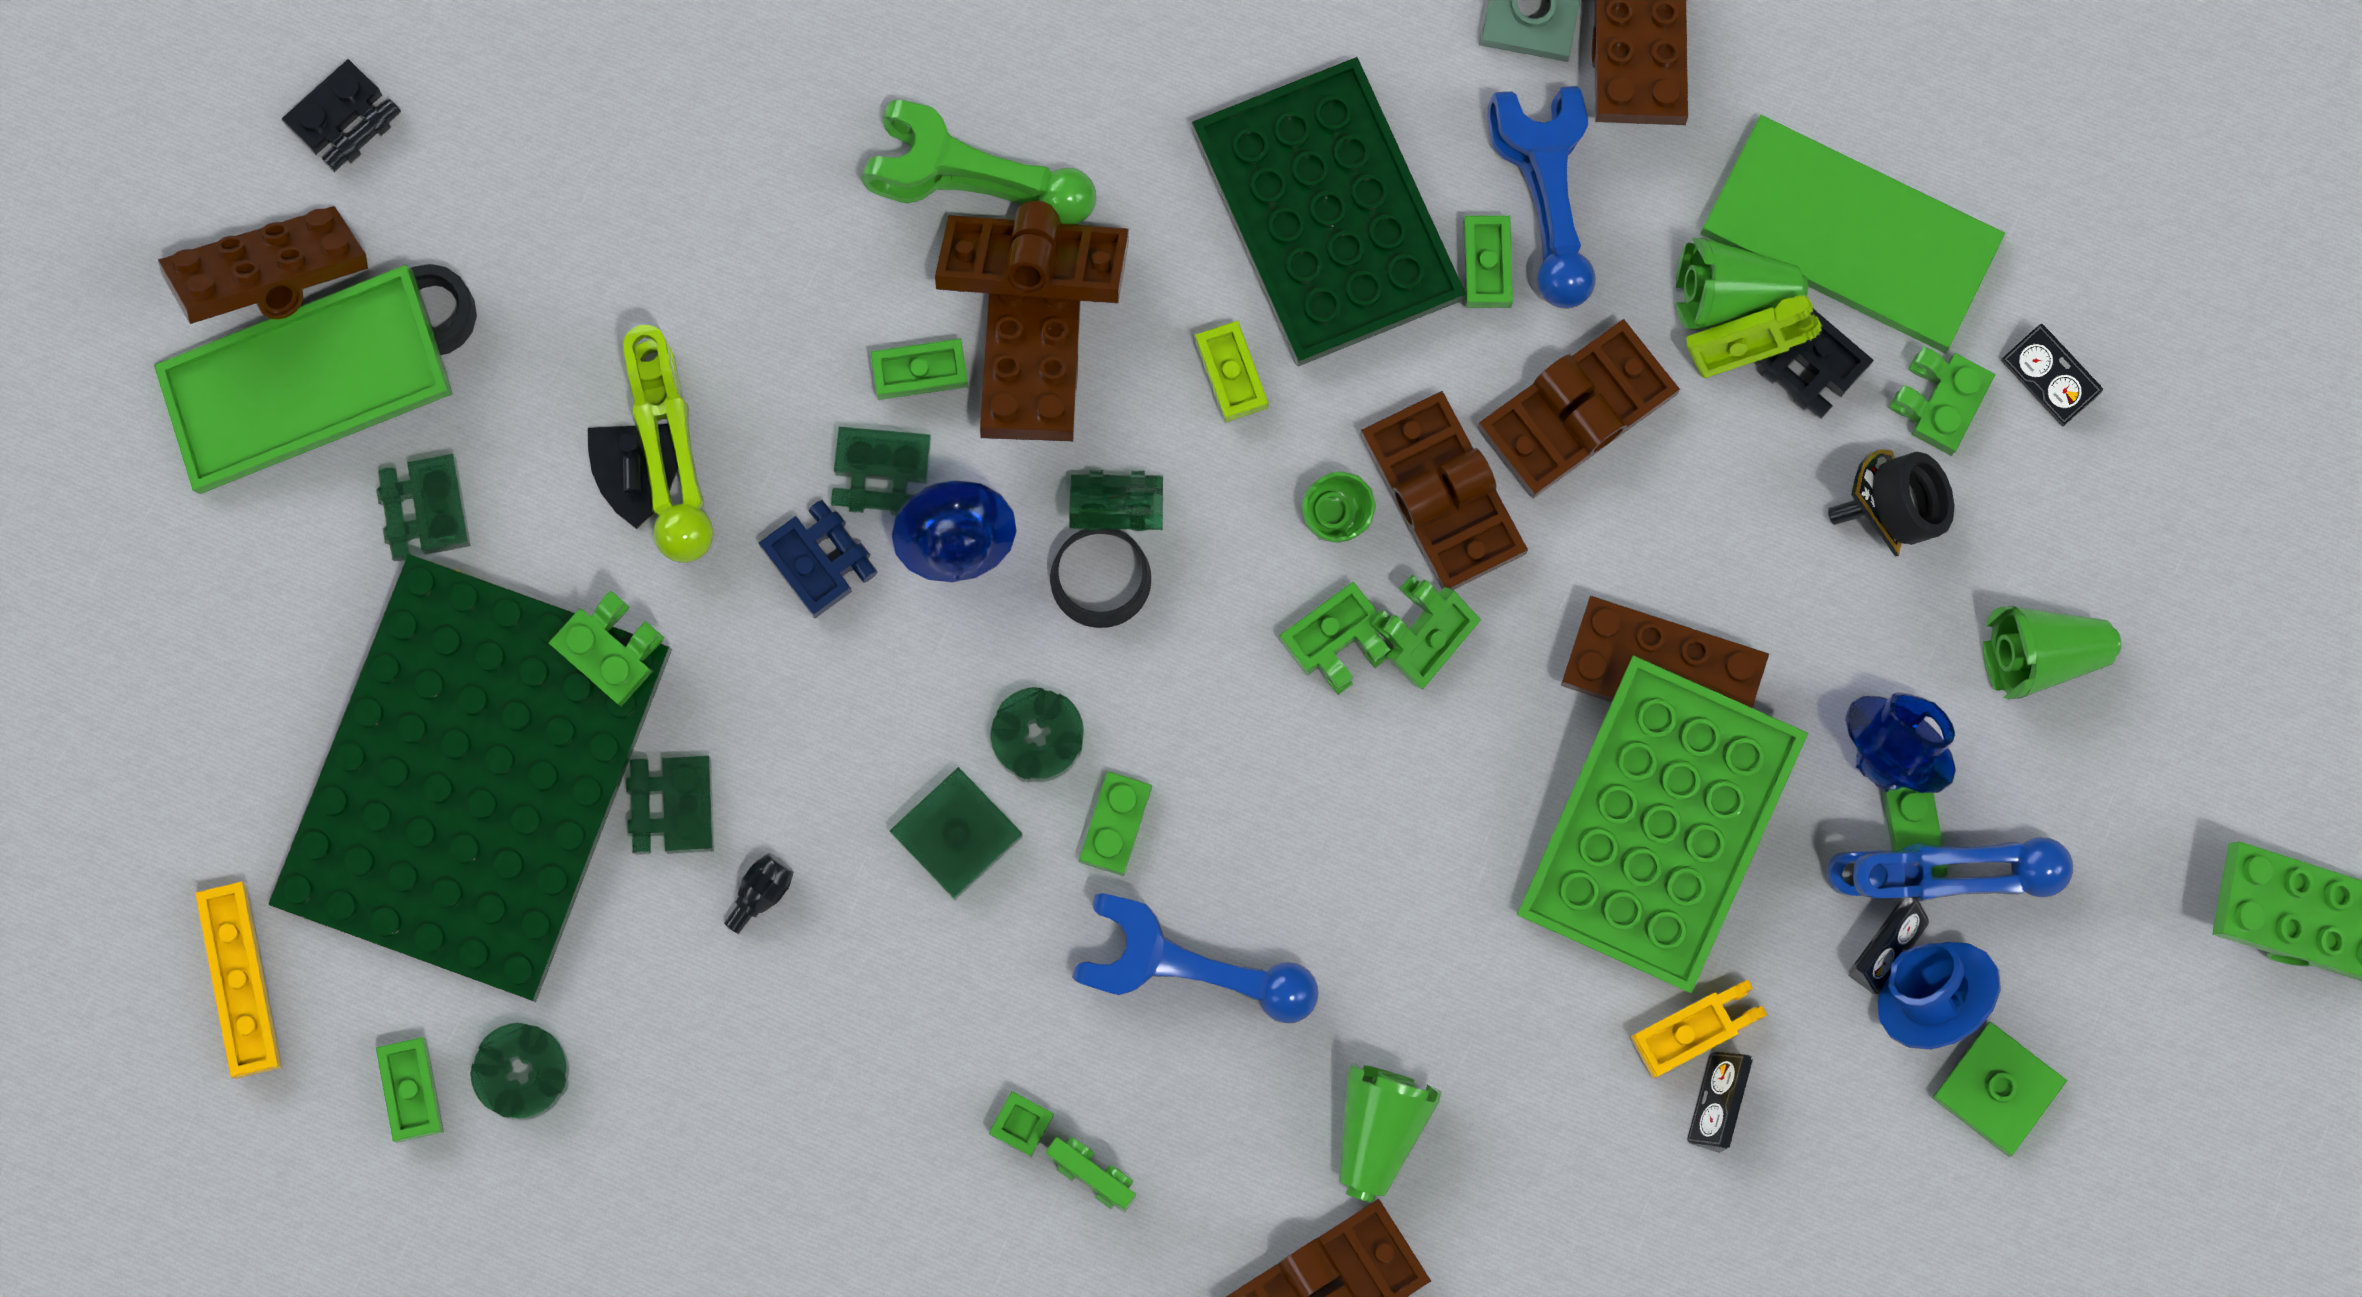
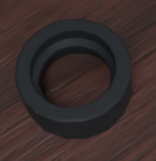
[411,264,477,355]
[1872,452,1955,545]

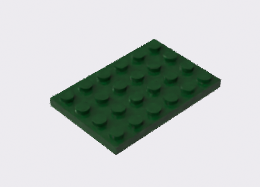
[1192,57,1466,367]

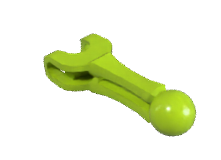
[623,325,713,563]

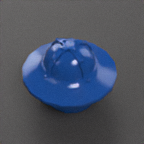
[1878,942,2001,1050]

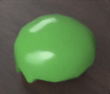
[1301,471,1376,543]

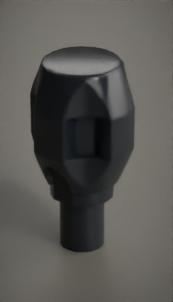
[724,853,794,934]

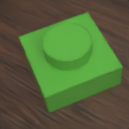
[989,1091,1054,1158]

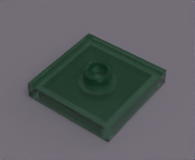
[889,767,1023,901]

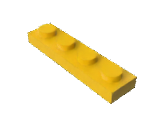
[195,881,282,1079]

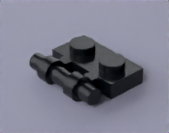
[282,59,401,172]
[1755,308,1874,419]

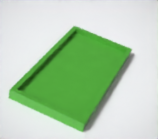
[1700,115,2005,353]
[154,265,453,494]

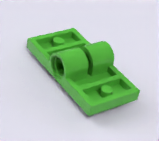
[2212,841,2362,981]

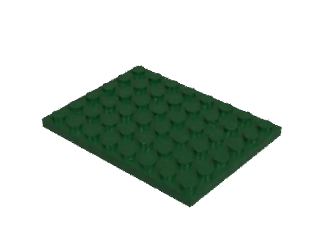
[268,554,672,1002]

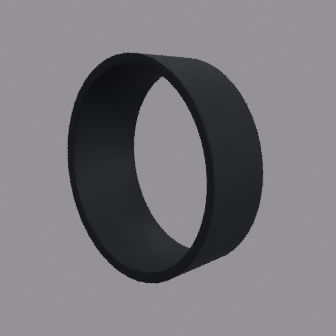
[1050,526,1152,628]

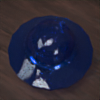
[891,480,1017,583]
[1845,692,1956,793]

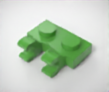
[1888,346,1996,456]
[1370,575,1481,690]
[1279,581,1391,695]
[549,591,665,707]
[1045,1136,1136,1213]

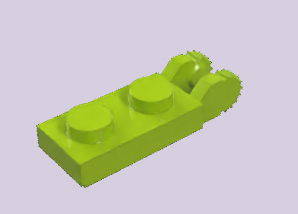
[1686,295,1822,378]

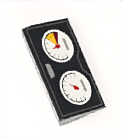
[2001,324,2103,427]
[1848,897,1929,994]
[1687,1052,1753,1153]

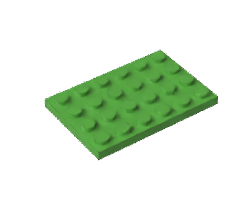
[1517,656,1808,993]

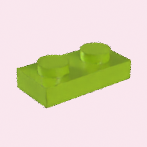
[1195,320,1269,423]

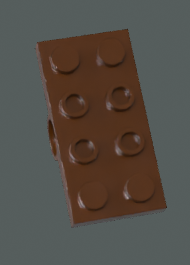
[1591,0,1688,126]
[935,201,1129,303]
[158,206,368,324]
[980,294,1081,442]
[1477,319,1680,499]
[1360,391,1528,590]
[1561,595,1769,708]
[1226,1199,1431,1297]

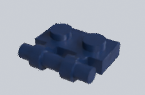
[759,500,878,619]

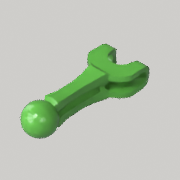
[861,100,1097,225]

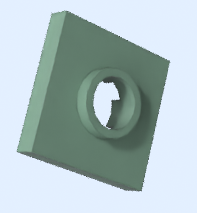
[1480,0,1580,62]

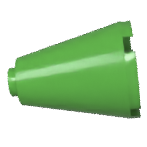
[1676,238,1808,330]
[1983,606,2121,700]
[1339,1063,1442,1202]

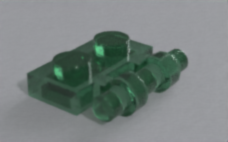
[831,427,932,517]
[376,454,471,561]
[1069,470,1163,531]
[626,756,714,855]

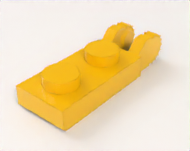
[1630,979,1768,1079]

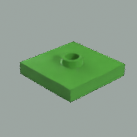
[1931,1022,2068,1157]

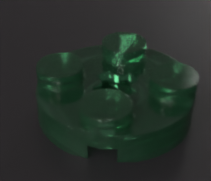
[990,687,1084,783]
[470,1023,569,1120]

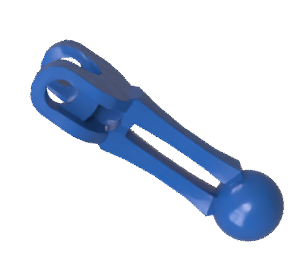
[1488,86,1596,309]
[1827,837,2073,902]
[1072,893,1319,1023]

